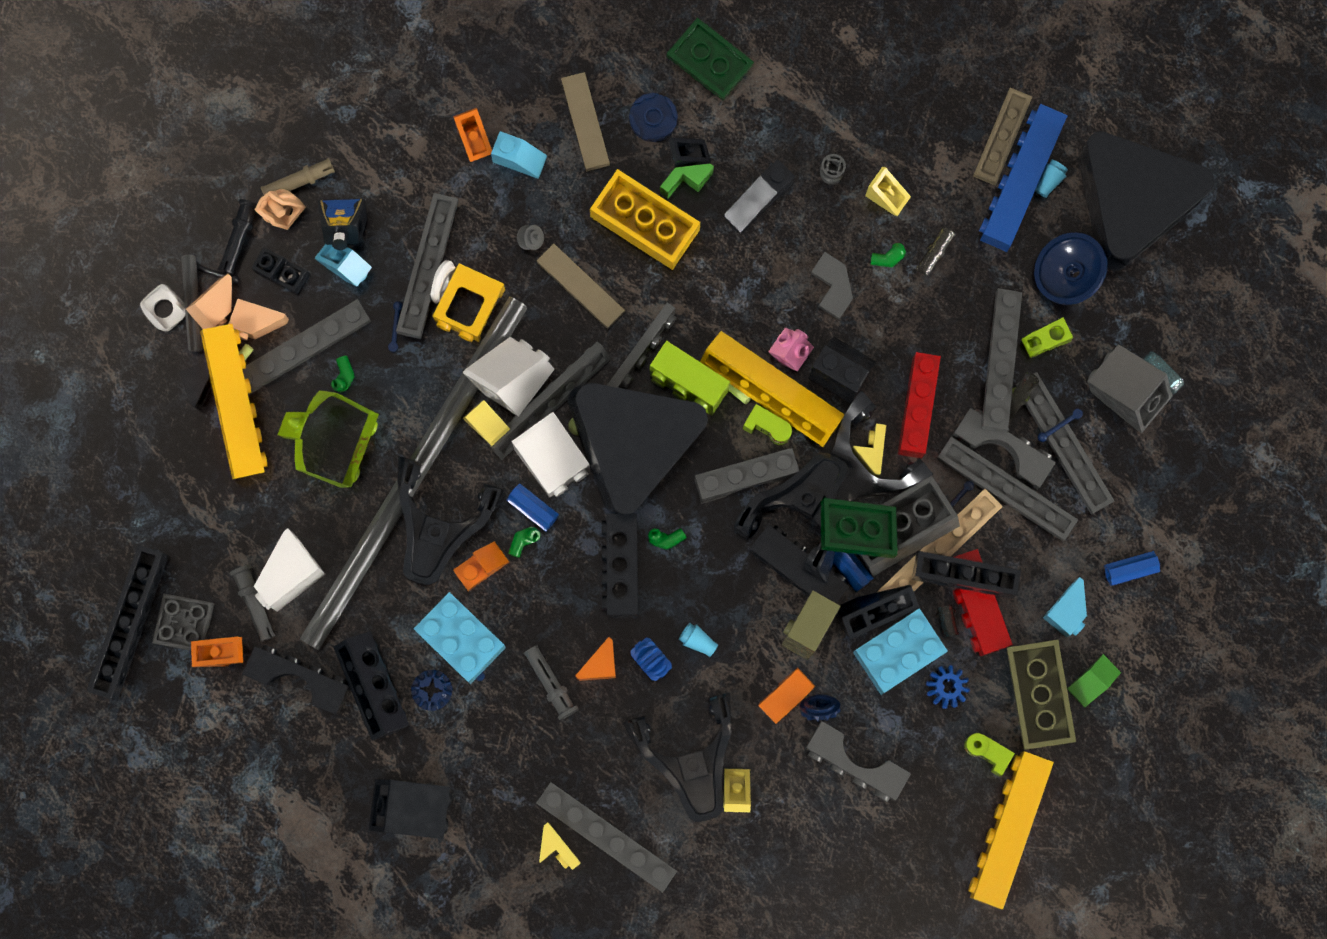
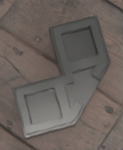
[811,252,853,320]

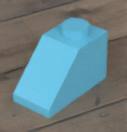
[491,131,547,179]
[315,244,372,287]
[1043,577,1087,637]

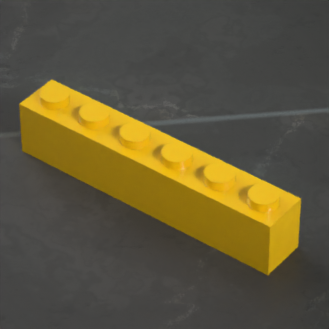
[200,324,267,479]
[700,331,845,447]
[968,751,1054,910]

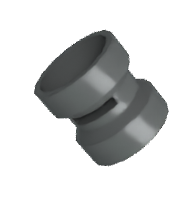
[820,154,846,184]

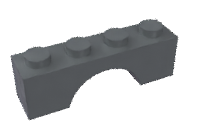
[951,408,1056,491]
[695,448,799,504]
[805,721,911,803]

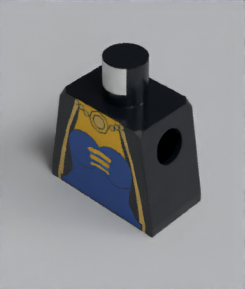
[317,199,367,250]

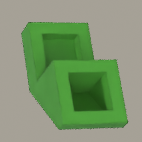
[660,164,714,199]

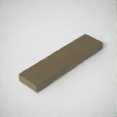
[561,72,610,172]
[973,88,1032,186]
[537,244,625,329]

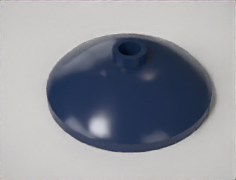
[1034,233,1108,305]

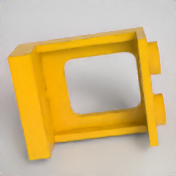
[433,263,505,342]

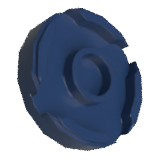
[629,93,678,142]

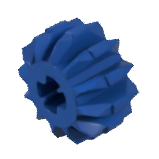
[631,637,672,681]
[926,665,970,709]

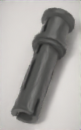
[230,564,275,642]
[524,645,579,721]

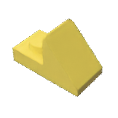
[852,424,886,478]
[723,769,751,812]
[539,823,581,870]

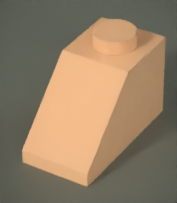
[186,273,232,329]
[229,299,289,340]

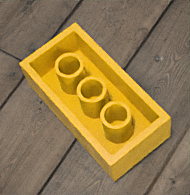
[590,169,700,270]

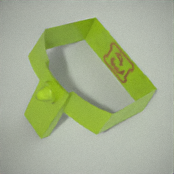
[277,390,379,488]

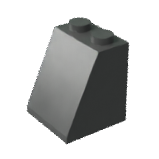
[1087,344,1173,433]

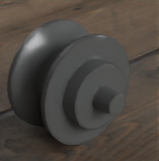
[517,225,544,250]

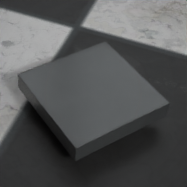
[152,593,215,651]

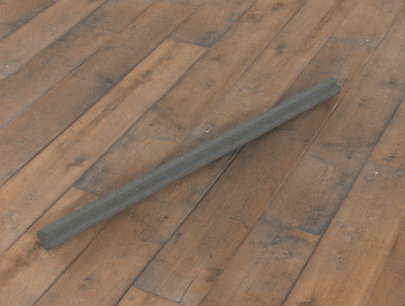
[300,296,527,651]

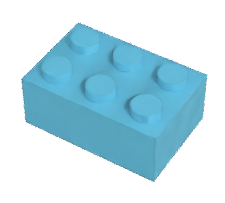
[414,592,506,684]
[853,608,948,695]

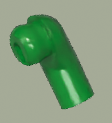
[870,243,906,267]
[331,356,354,393]
[508,527,541,558]
[648,528,687,550]

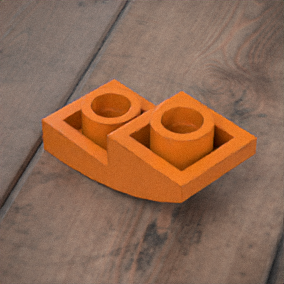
[758,667,815,724]

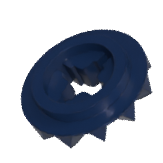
[411,670,452,711]
[799,695,841,722]

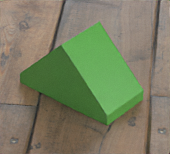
[1067,654,1121,707]

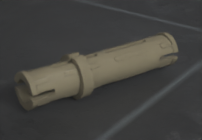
[261,158,335,195]

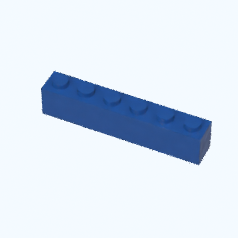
[979,104,1068,252]

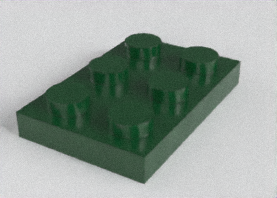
[666,18,754,101]
[821,498,898,558]

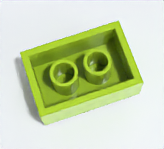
[650,341,730,416]

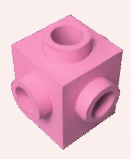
[768,328,814,371]

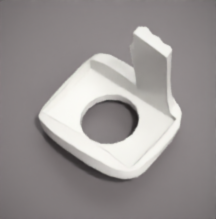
[430,260,456,304]
[140,284,185,331]

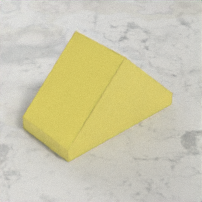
[866,167,911,216]
[463,400,510,446]

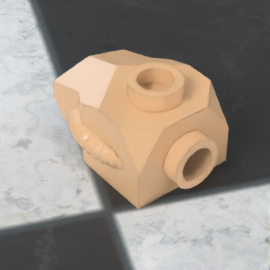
[255,189,306,230]

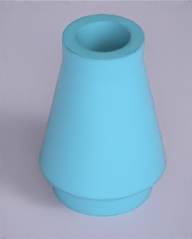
[1035,160,1068,198]
[679,623,718,657]

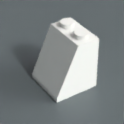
[463,337,554,417]
[512,412,590,498]
[254,529,326,612]

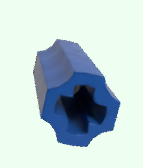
[506,483,559,532]
[833,551,873,592]
[1104,551,1160,586]

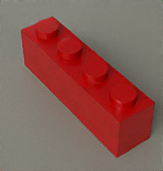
[897,352,941,459]
[953,549,1013,657]

